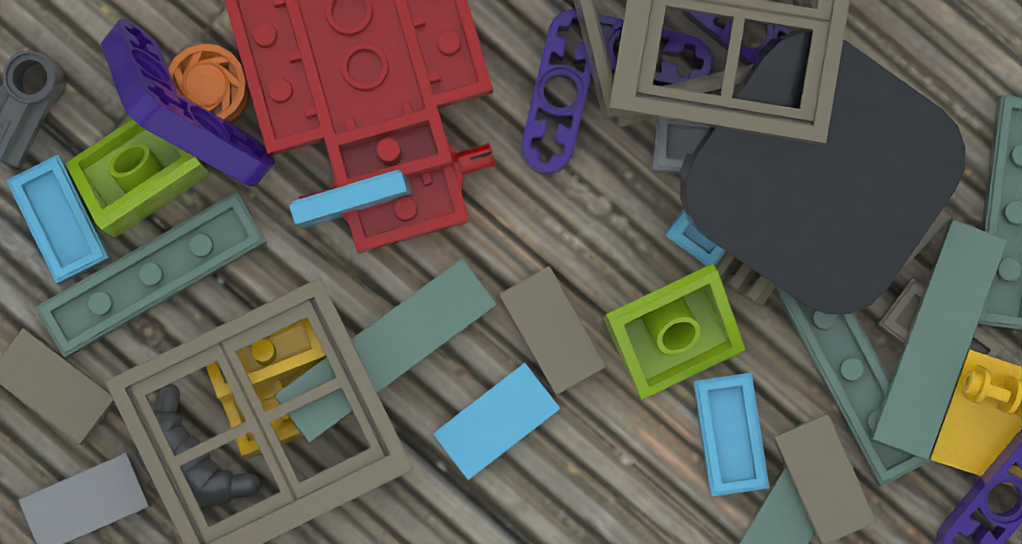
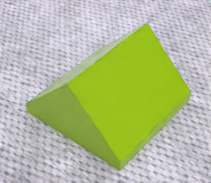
[65,119,211,238]
[602,263,746,400]

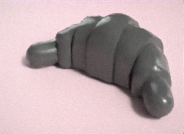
[137,384,261,507]

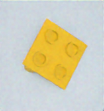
[929,349,1022,487]

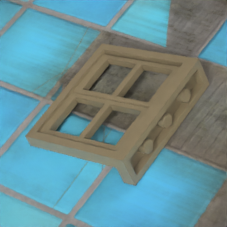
[609,0,850,145]
[105,277,414,544]

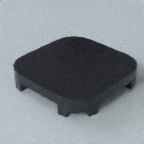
[678,31,966,314]

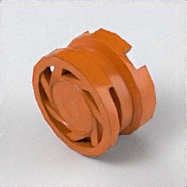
[168,43,250,124]

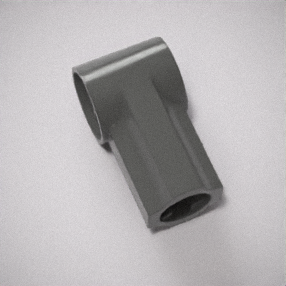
[0,50,66,168]

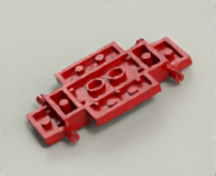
[224,0,496,254]

